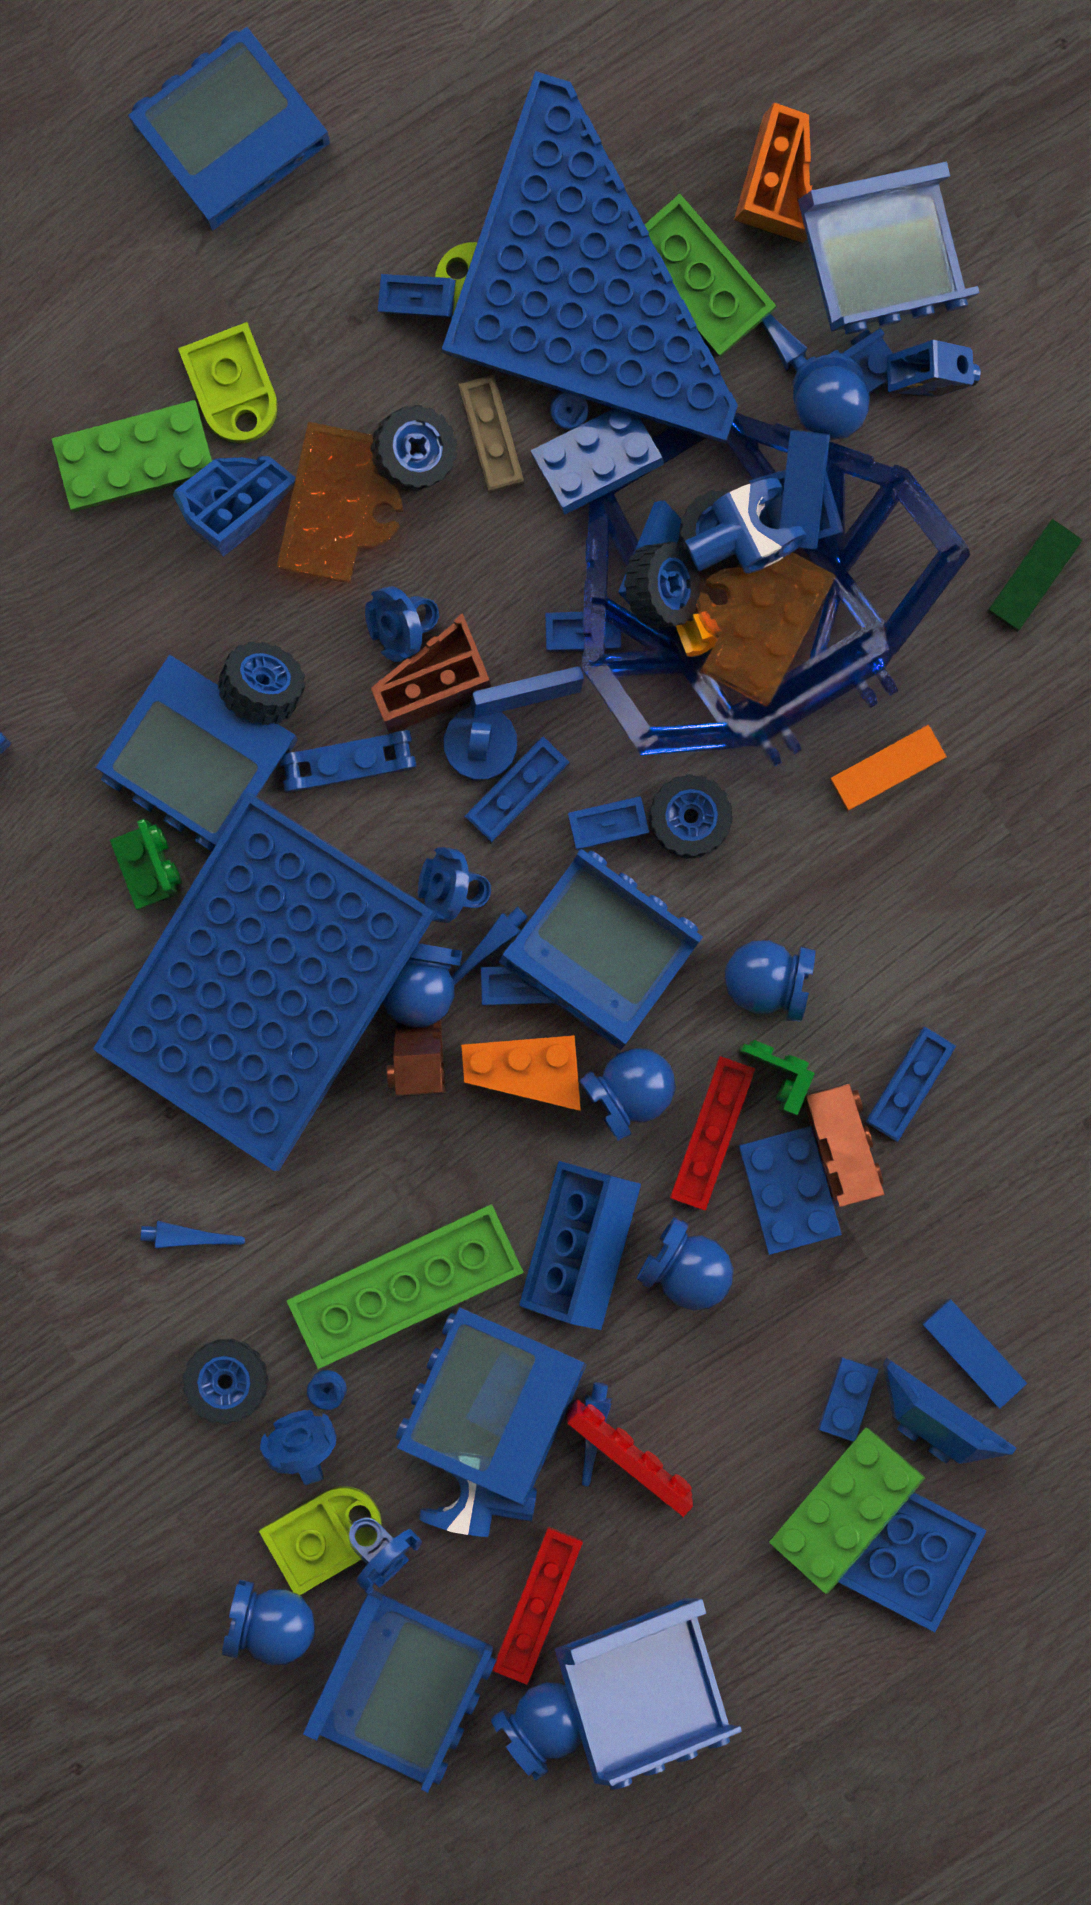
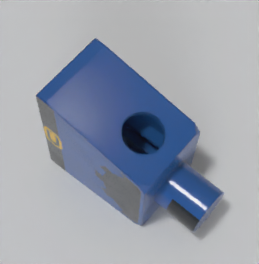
[887,340,981,396]

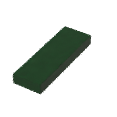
[987,519,1083,632]

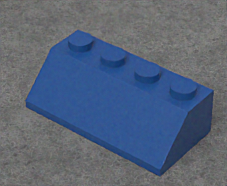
[519,1161,641,1330]

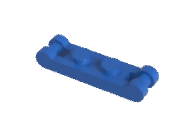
[279,730,417,793]

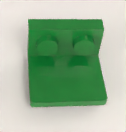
[110,819,182,910]
[737,1040,815,1115]

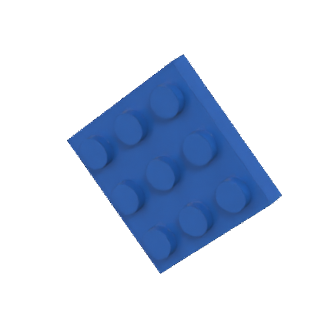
[839,1492,987,1632]

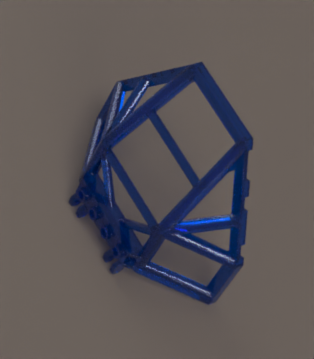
[582,413,970,767]

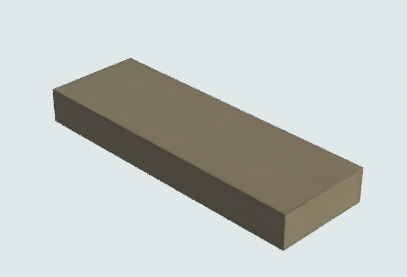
[458,375,524,493]

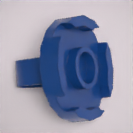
[365,586,439,662]
[444,707,517,781]
[417,847,491,923]
[260,1410,337,1486]
[349,1517,422,1594]

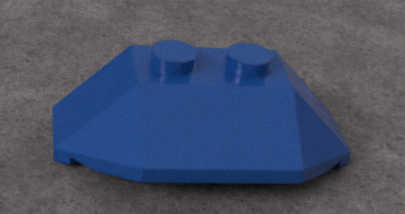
[173,456,298,557]
[883,1358,1016,1464]

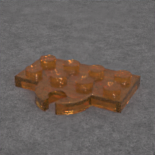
[277,422,403,584]
[697,552,836,707]

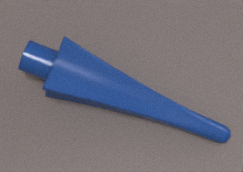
[761,314,808,371]
[451,906,528,985]
[140,1221,245,1248]
[582,1383,612,1487]

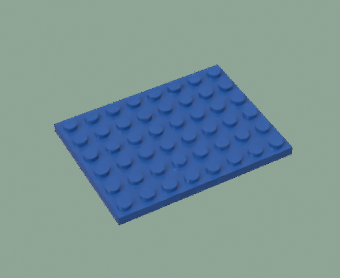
[93,793,437,1171]

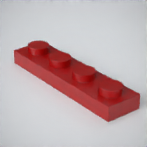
[670,1056,756,1211]
[567,1399,693,1517]
[492,1526,583,1685]

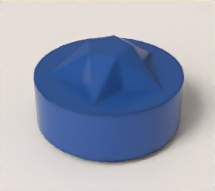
[550,392,588,430]
[307,1370,347,1410]

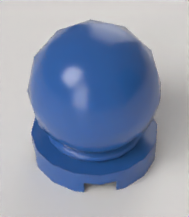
[793,353,870,441]
[725,940,816,1022]
[383,943,462,1028]
[579,1048,676,1141]
[637,1217,734,1311]
[222,1579,315,1665]
[491,1682,582,1781]

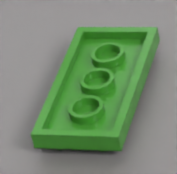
[645,194,777,358]
[51,400,212,512]
[769,1427,926,1594]

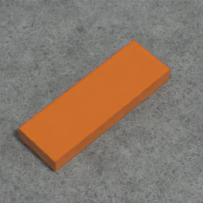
[830,724,947,812]

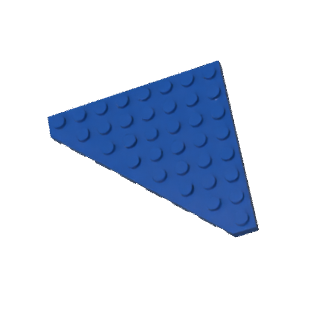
[442,71,738,444]

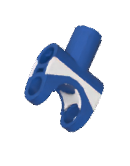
[685,478,807,573]
[419,1452,537,1537]

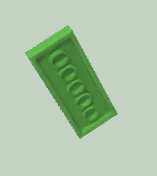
[286,1204,524,1369]

